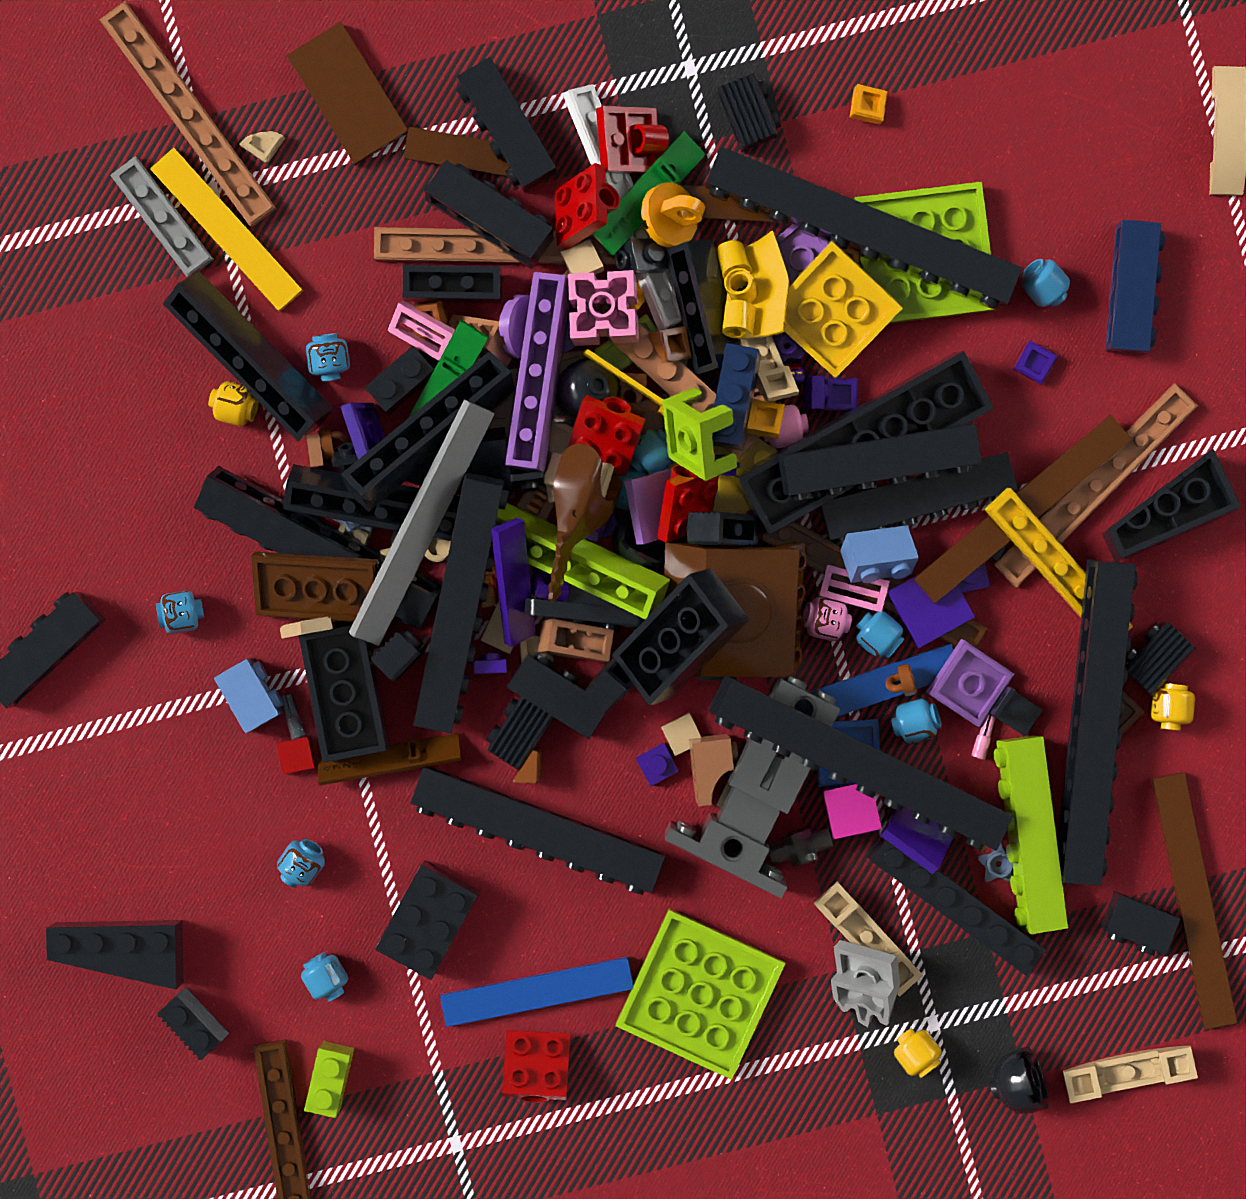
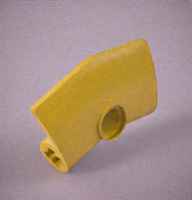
[716,231,789,339]

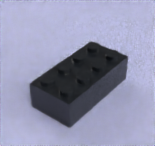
[612,568,750,706]
[299,625,390,763]

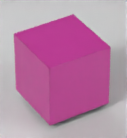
[823,784,882,841]

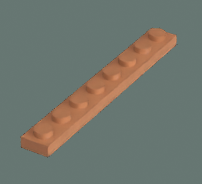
[563,270,761,460]

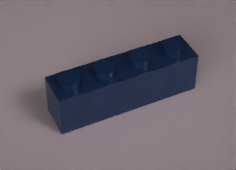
[1105,219,1165,355]

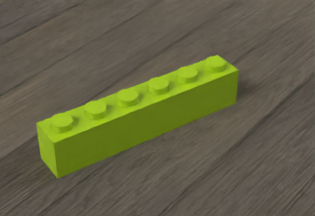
[491,502,671,619]
[994,735,1068,934]

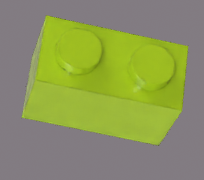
[304,1041,354,1118]

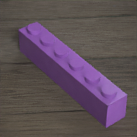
[505,272,570,473]

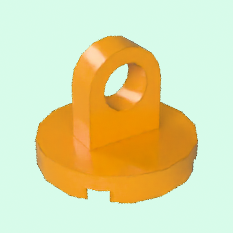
[641,182,705,248]

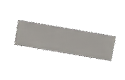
[110,156,214,278]

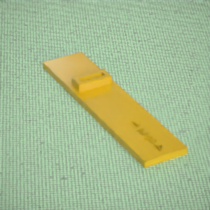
[583,349,664,416]

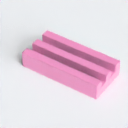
[387,301,455,360]
[818,565,890,612]

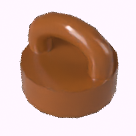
[318,428,349,461]
[885,663,917,697]

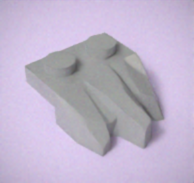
[831,940,900,1028]

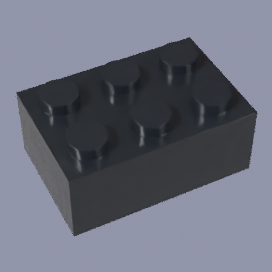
[375,860,480,980]

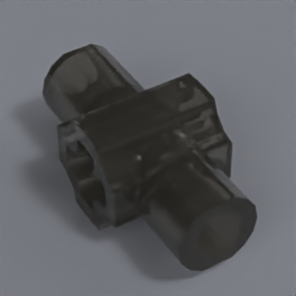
[768,827,834,867]

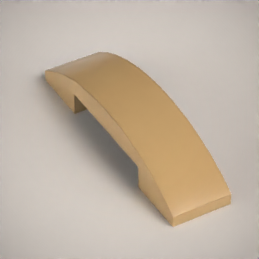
[1209,66,1246,196]
[738,336,799,402]
[814,882,923,997]
[1063,1045,1198,1103]

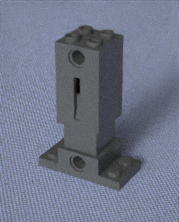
[665,676,841,899]

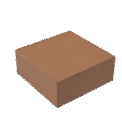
[306,433,325,468]

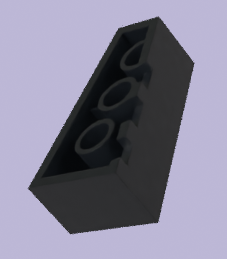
[1102,449,1241,562]
[46,920,184,990]

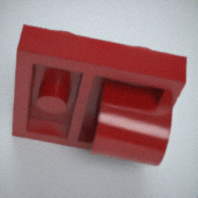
[596,106,669,174]
[554,163,620,250]
[567,395,646,477]
[657,465,719,543]
[502,1030,570,1103]

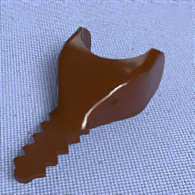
[548,444,623,602]

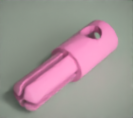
[971,714,995,760]

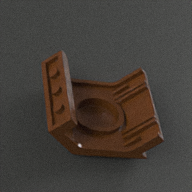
[663,538,807,677]

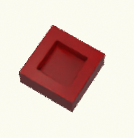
[277,736,316,774]

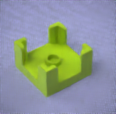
[662,387,737,481]

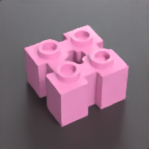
[568,270,639,346]

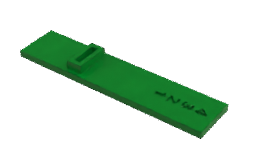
[592,131,706,255]
[408,320,489,418]

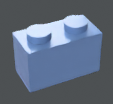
[840,525,919,583]
[214,658,284,734]

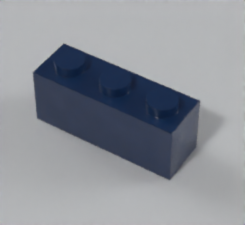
[712,343,761,451]

